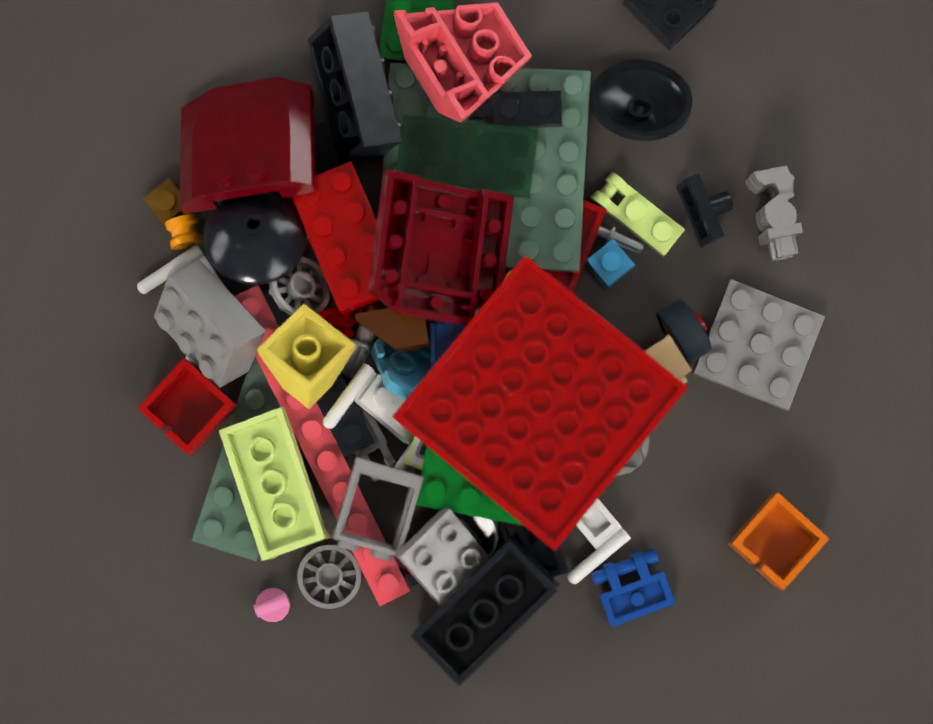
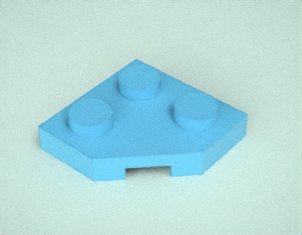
[370,338,431,400]

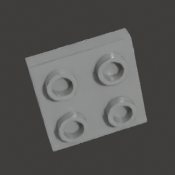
[395,507,490,605]

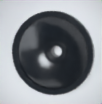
[591,60,693,141]
[203,192,307,285]

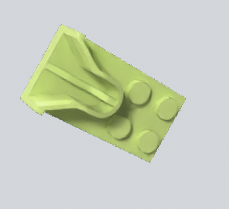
[219,407,333,561]

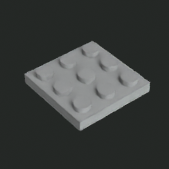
[693,279,825,411]

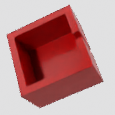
[137,358,238,456]

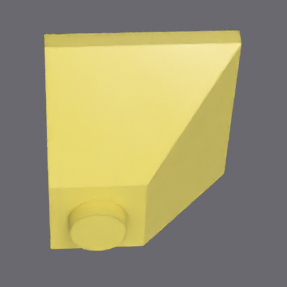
[257,304,356,409]

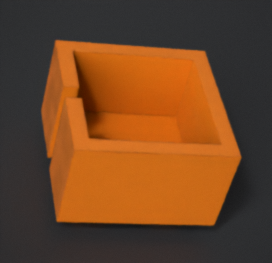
[727,492,830,590]

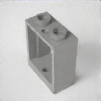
[332,457,424,561]

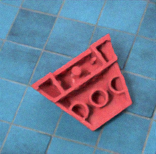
[394,2,532,123]

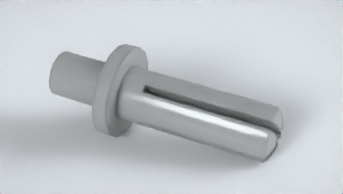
[597,226,644,254]

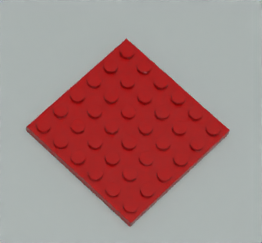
[392,255,688,551]

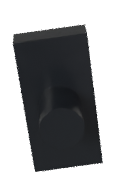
[676,174,733,248]

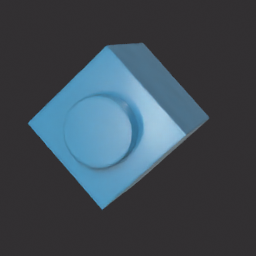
[585,239,635,291]

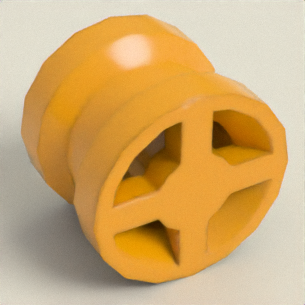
[165,214,204,250]

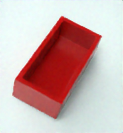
[292,161,382,319]

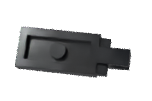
[468,90,562,130]

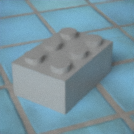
[154,259,266,389]

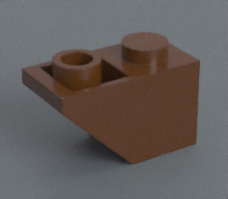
[355,304,431,353]

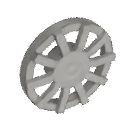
[269,257,331,316]
[297,545,362,609]

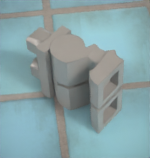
[745,165,803,262]

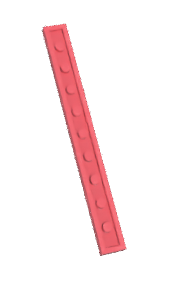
[234,285,410,606]

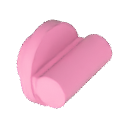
[253,588,290,622]

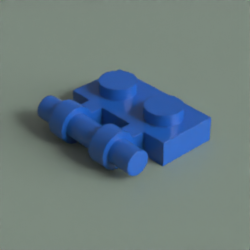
[591,549,676,628]

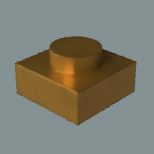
[143,178,183,226]

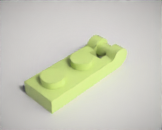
[590,172,685,257]

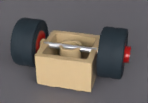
[644,299,712,384]

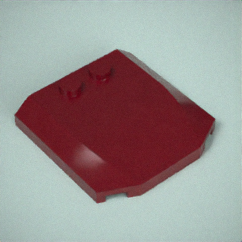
[180,77,316,214]
[368,169,514,326]

